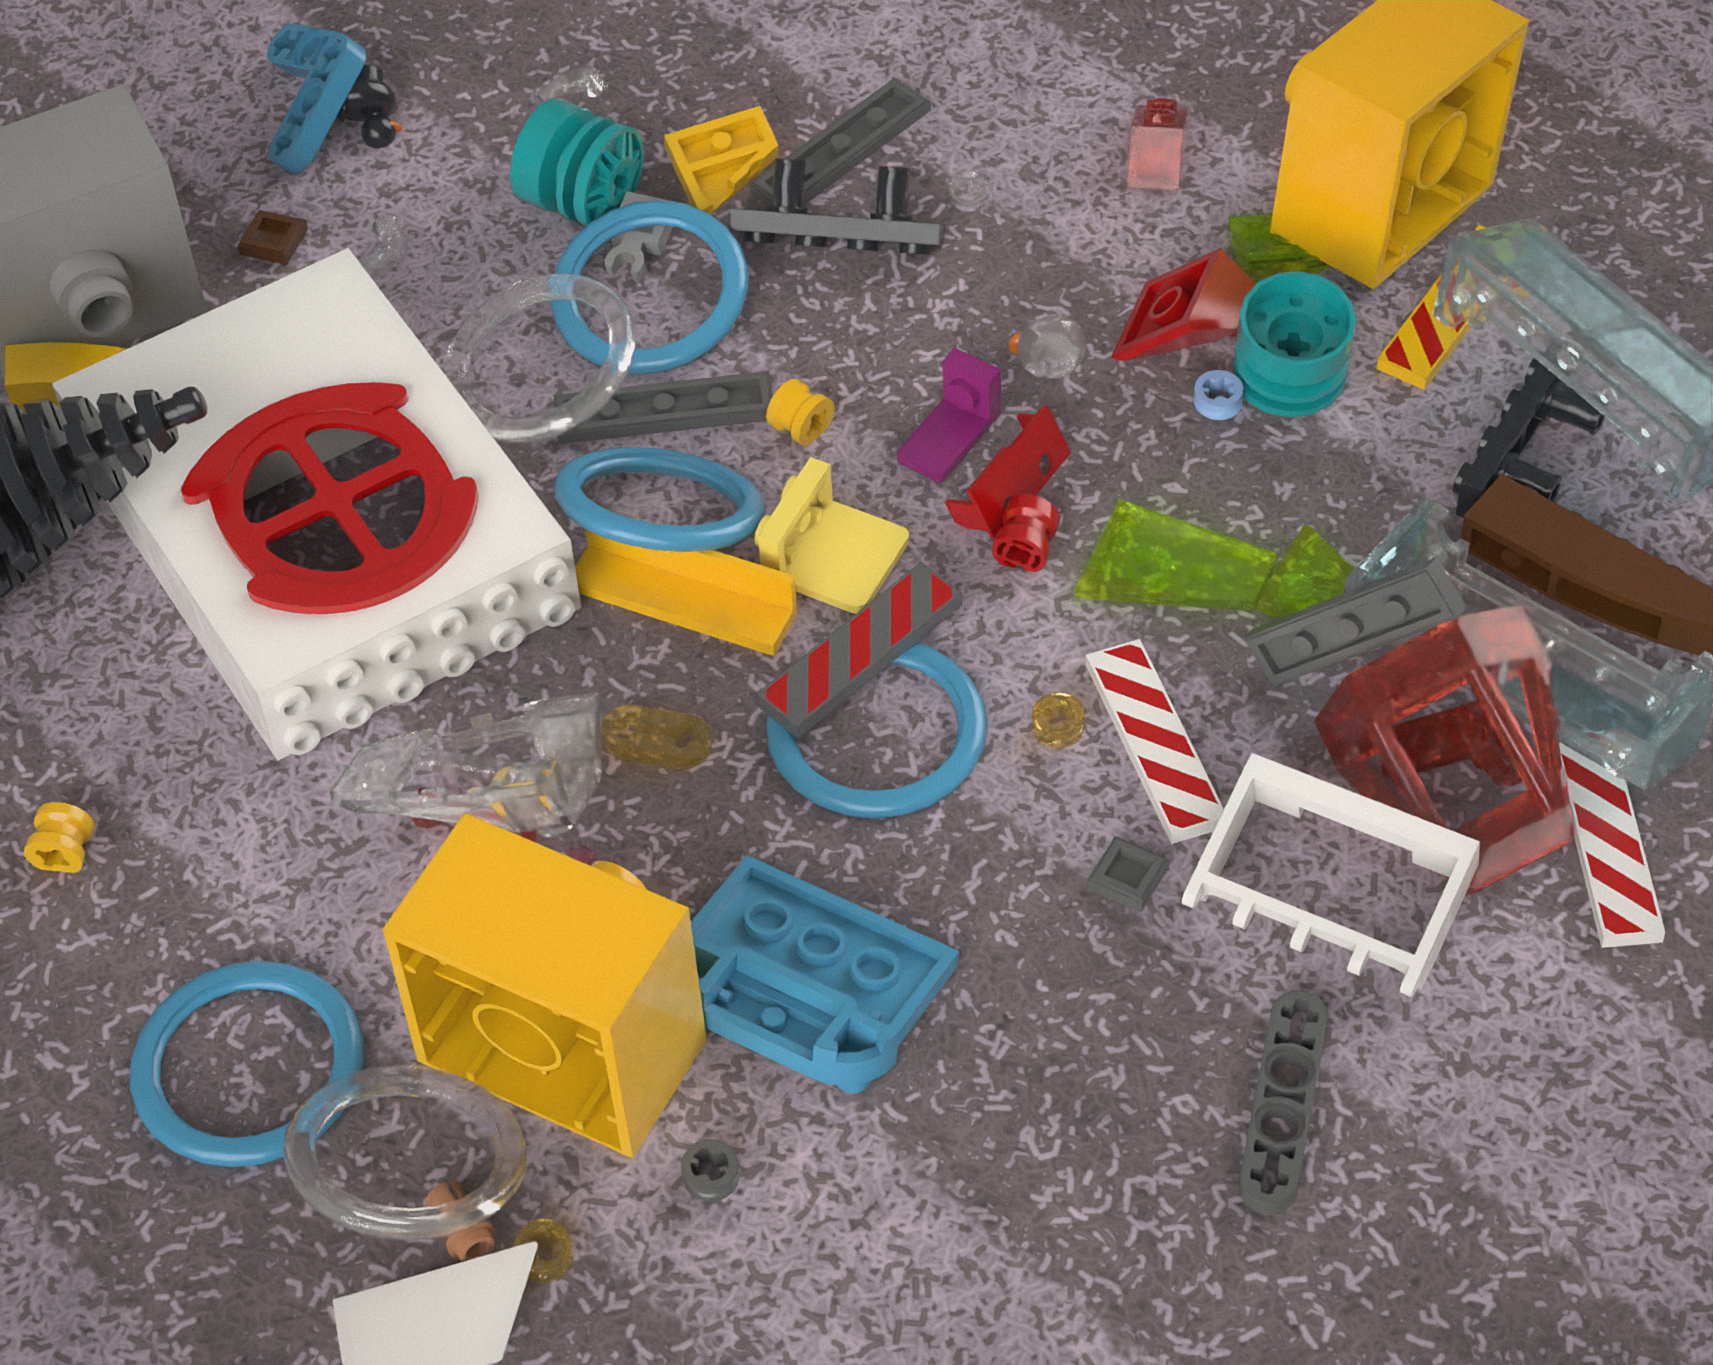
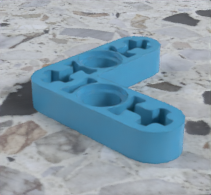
[267,23,366,175]

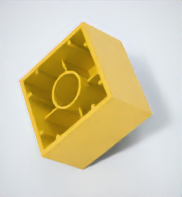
[1270,0,1530,290]
[383,813,707,1158]

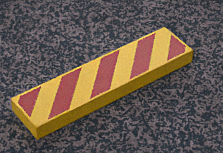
[1376,225,1527,390]

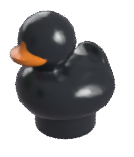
[336,65,403,148]

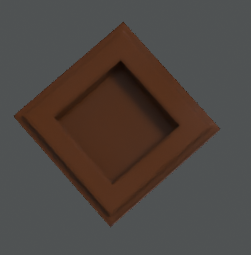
[238,210,308,265]

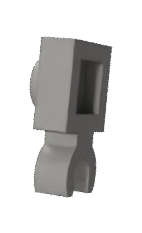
[605,191,675,282]

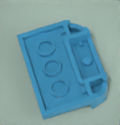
[691,855,959,1093]

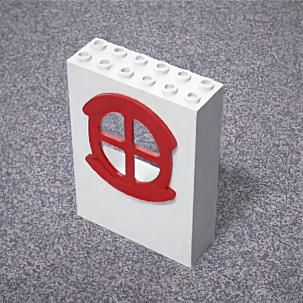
[52,248,582,761]

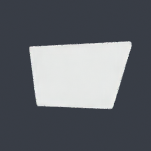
[332,1242,538,1365]

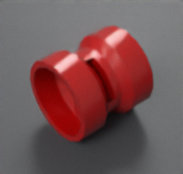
[992,494,1060,572]

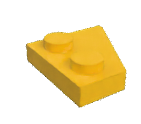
[664,106,779,215]

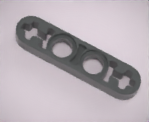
[1239,991,1328,1215]

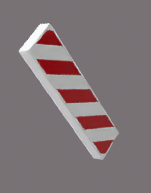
[1085,639,1224,844]
[1552,734,1665,948]

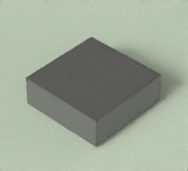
[1087,836,1169,912]

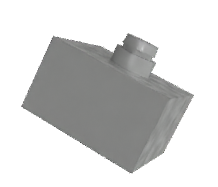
[0,84,207,382]

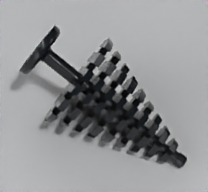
[0,386,208,601]

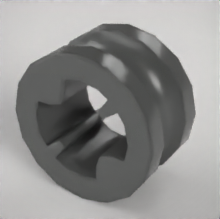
[681,1139,740,1202]

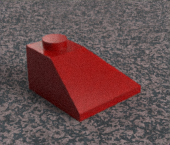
[1111,248,1256,361]

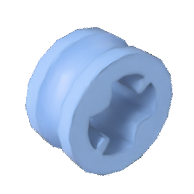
[1194,370,1243,420]

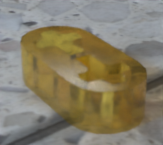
[601,705,712,769]

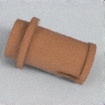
[425,1180,495,1262]

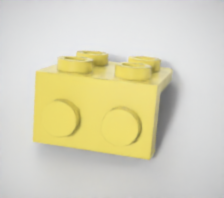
[754,457,909,614]

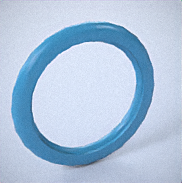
[550,200,748,374]
[553,447,766,552]
[766,642,988,819]
[129,961,364,1168]

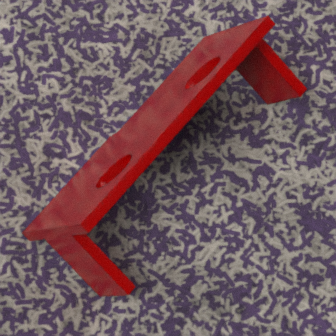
[944,405,1071,541]

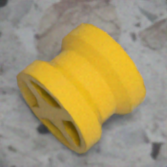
[766,378,835,447]
[23,802,95,873]

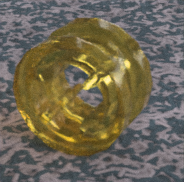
[1032,693,1084,749]
[513,1219,574,1283]

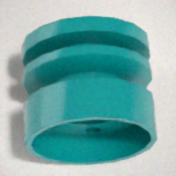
[510,98,644,227]
[1233,271,1356,417]

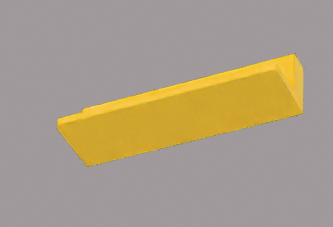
[575,529,797,656]

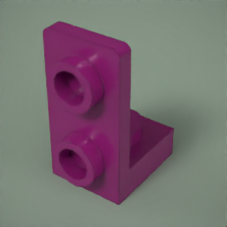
[897,347,1001,482]

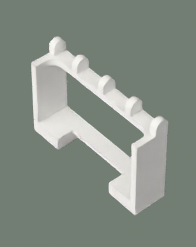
[1182,753,1480,997]

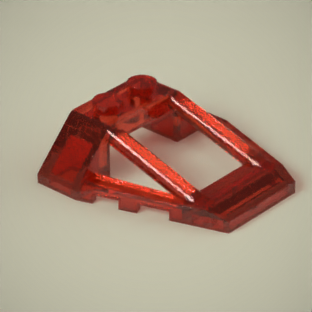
[1314,605,1575,896]

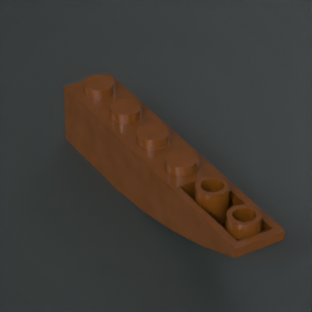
[1459,474,1713,660]

